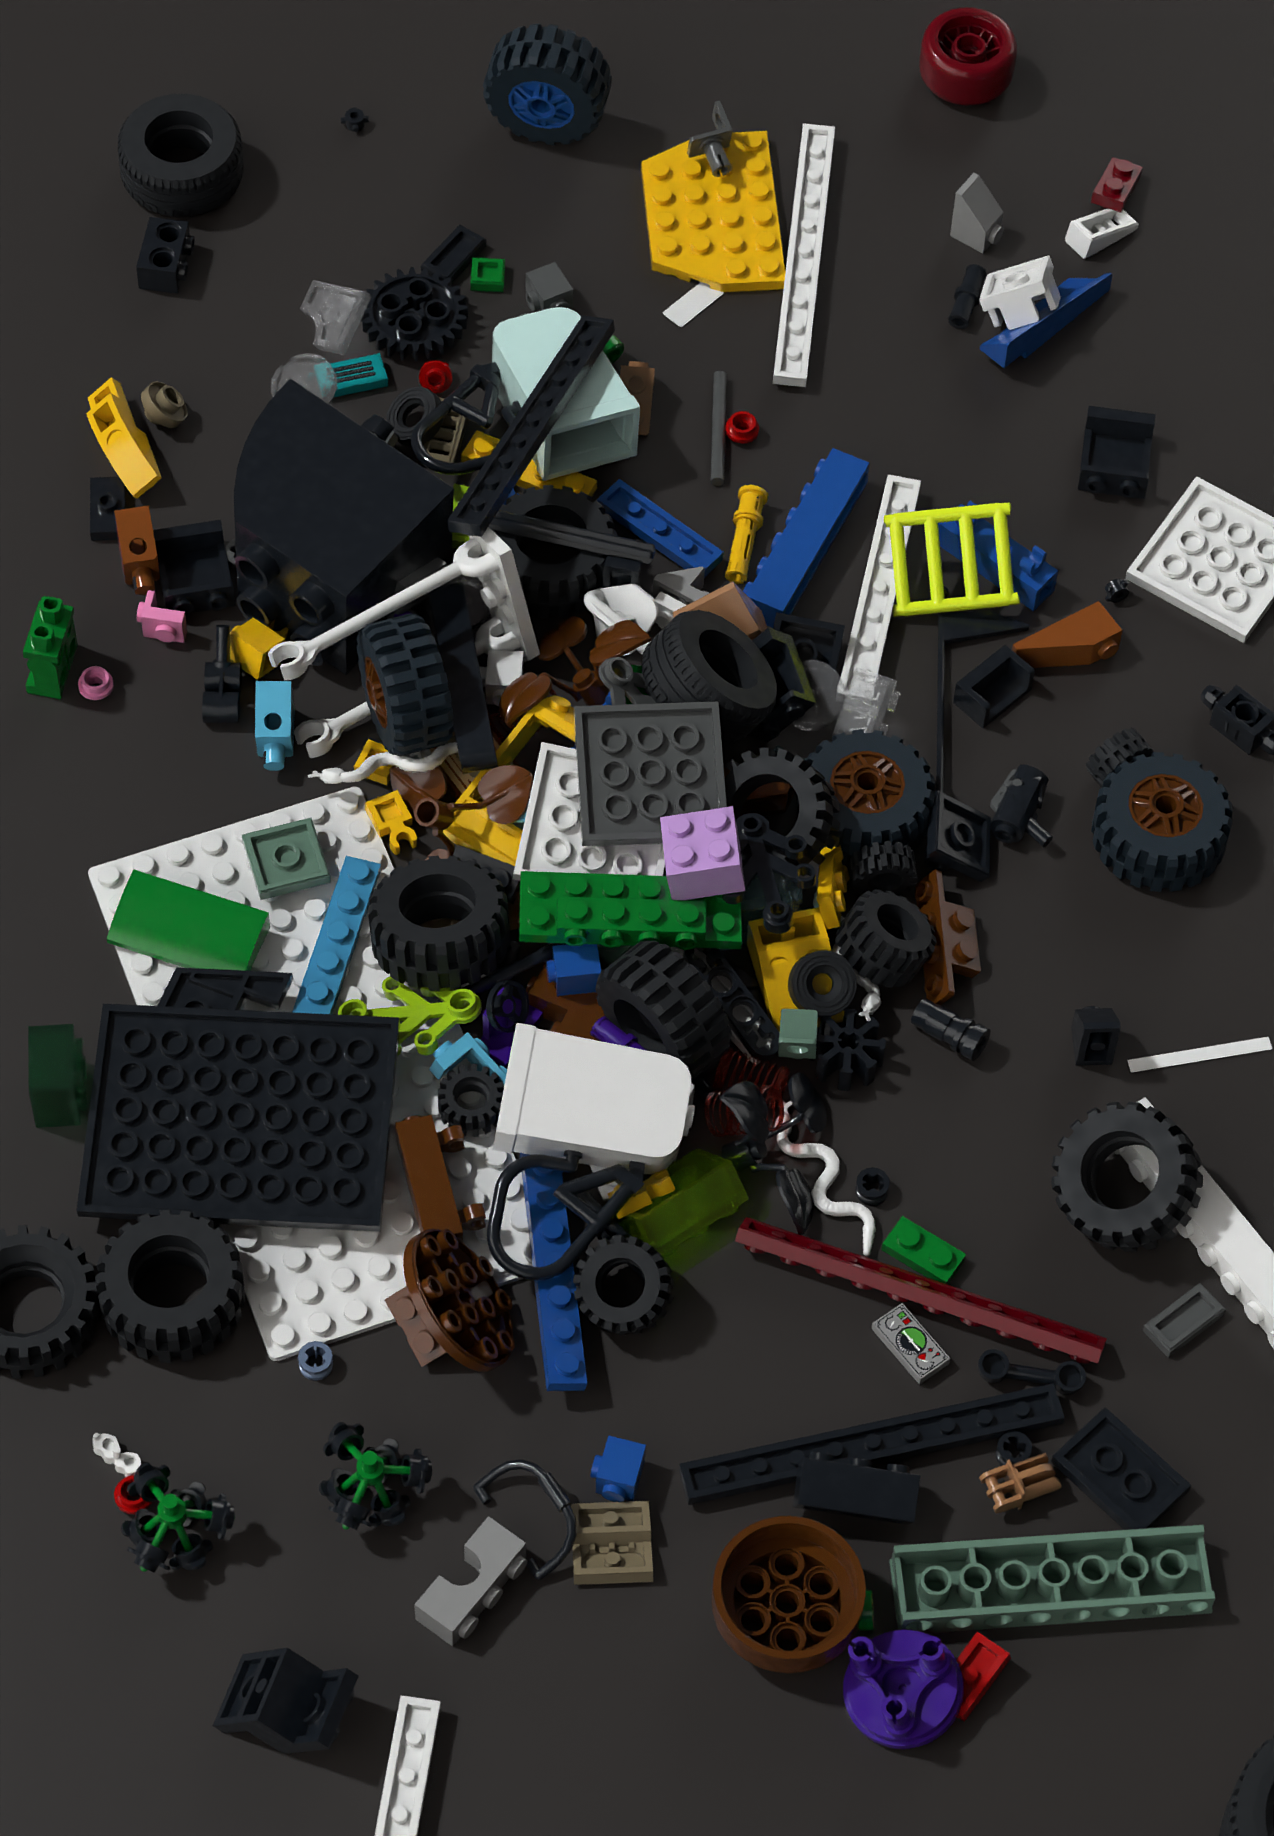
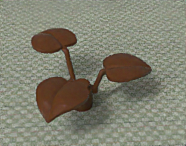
[499,616,652,728]
[389,765,534,860]

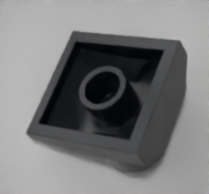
[773,612,845,694]

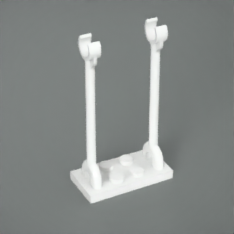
[268,527,540,758]

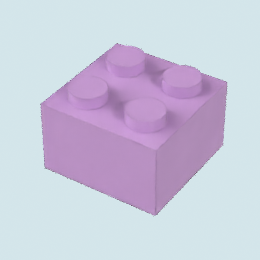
[660,806,745,900]

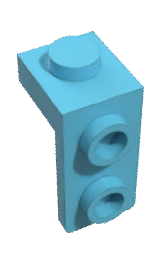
[429,1032,507,1084]

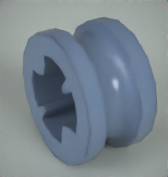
[298,1341,333,1381]

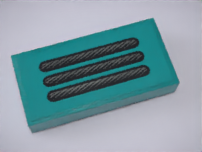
[315,353,388,400]

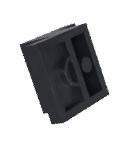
[213,1648,359,1754]

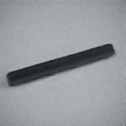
[488,510,656,564]

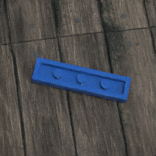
[597,479,724,578]

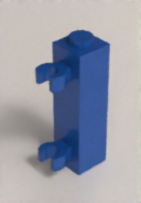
[938,500,1058,611]

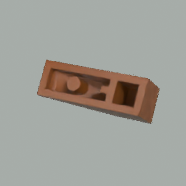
[1012,601,1123,668]

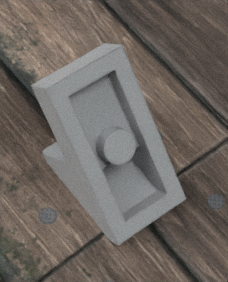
[653,567,709,605]

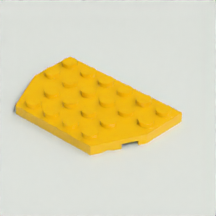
[641,131,785,292]

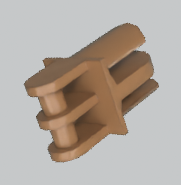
[979,1453,1062,1513]

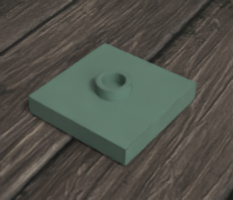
[242,818,331,900]

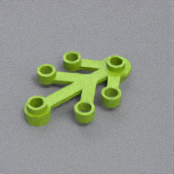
[338,976,482,1056]

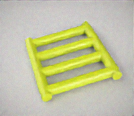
[884,502,1020,617]

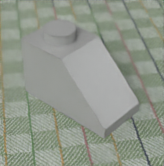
[950,173,1004,254]

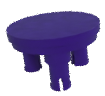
[843,1630,964,1749]

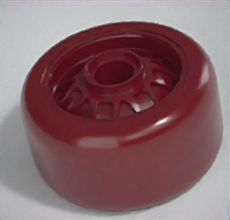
[919,7,1017,106]

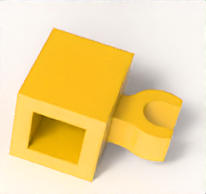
[230,617,289,680]

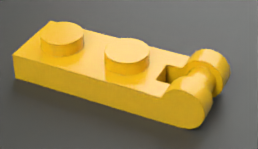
[817,846,850,930]

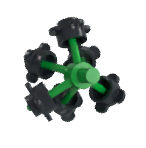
[319,1422,432,1530]
[121,1463,235,1573]

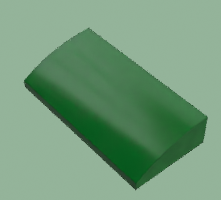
[107,869,270,971]

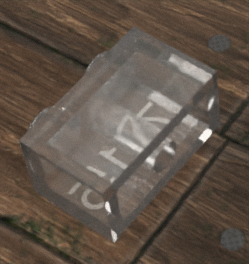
[833,667,901,736]

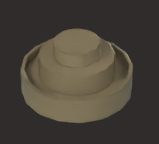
[141,381,188,428]

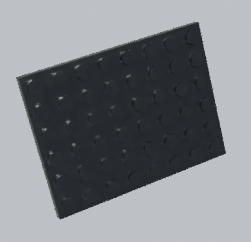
[76,1004,400,1232]

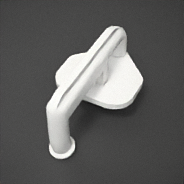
[584,584,659,656]

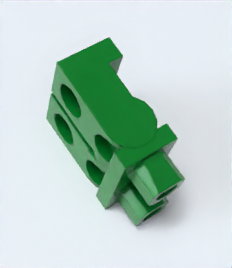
[23,596,78,699]

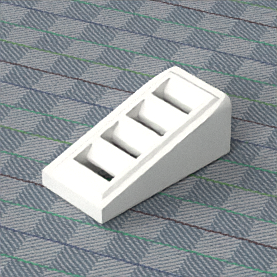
[1065,208,1139,258]

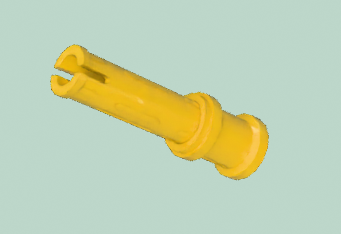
[725,485,768,584]

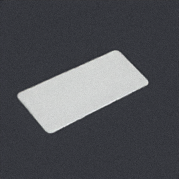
[663,282,724,327]

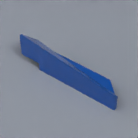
[980,273,1113,368]

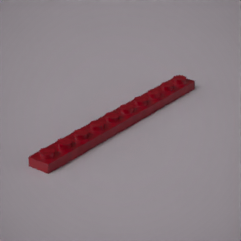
[735,1217,1107,1364]

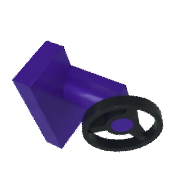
[480,980,543,1069]

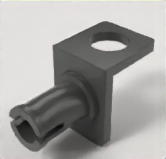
[687,100,732,177]

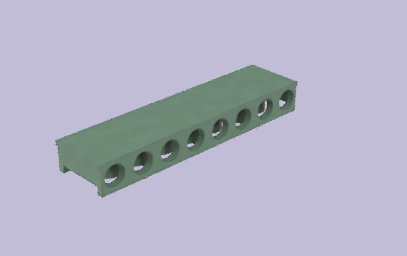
[889,1525,1215,1633]

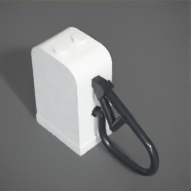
[487,1023,695,1280]

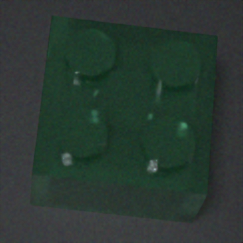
[28,1024,87,1128]

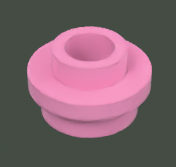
[78,666,114,700]

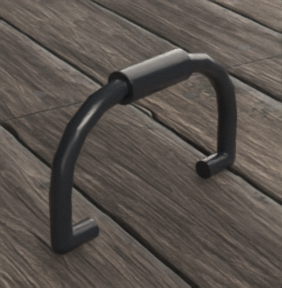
[473,1459,577,1580]

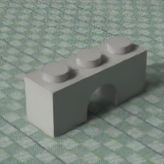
[415,1516,527,1647]

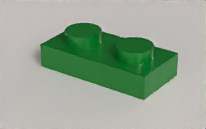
[881,1216,966,1285]

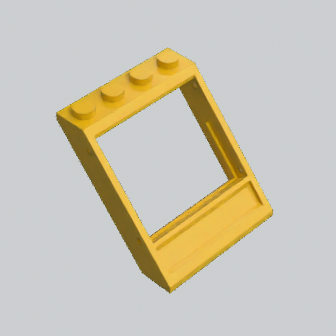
[443,695,575,866]

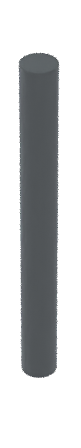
[711,371,727,486]

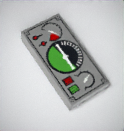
[872,1303,950,1385]

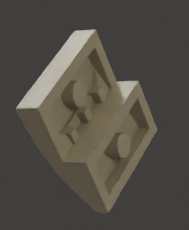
[571,1501,653,1585]

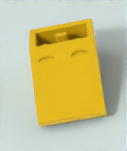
[747,907,844,1033]

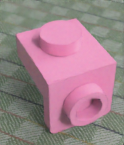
[137,590,187,643]

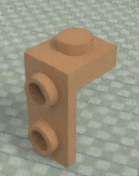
[620,361,655,436]

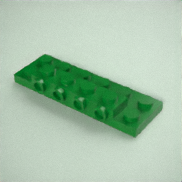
[519,871,742,950]

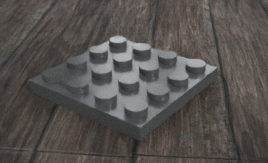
[573,701,727,846]

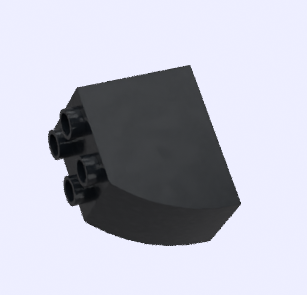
[234,378,454,675]

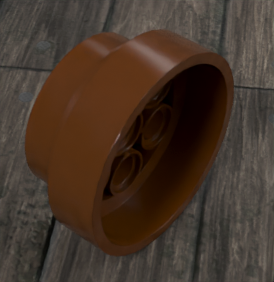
[712,1516,866,1673]

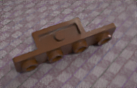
[915,870,981,1005]

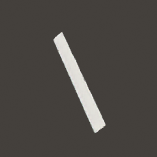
[1127,1037,1272,1073]

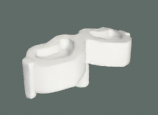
[93,1433,141,1477]

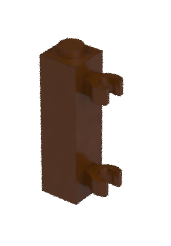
[395,1114,486,1241]

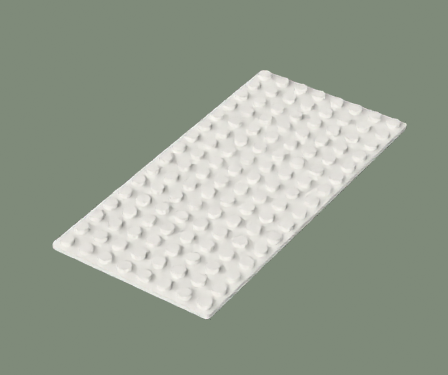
[88,787,532,1361]

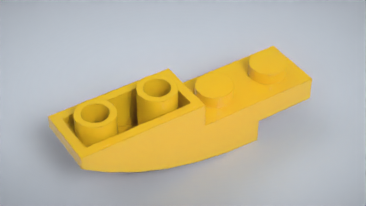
[86,377,162,499]

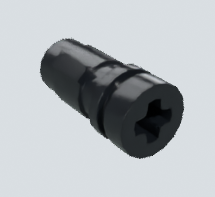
[911,998,991,1061]

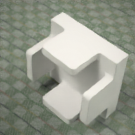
[979,255,1061,330]

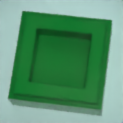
[471,258,505,292]

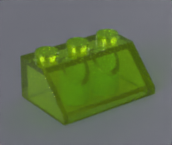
[616,1148,749,1257]

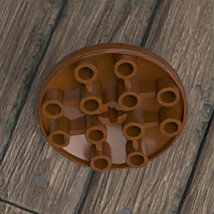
[385,1229,515,1372]

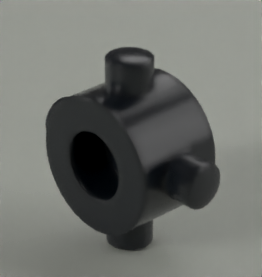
[341,107,369,132]
[1105,579,1129,602]

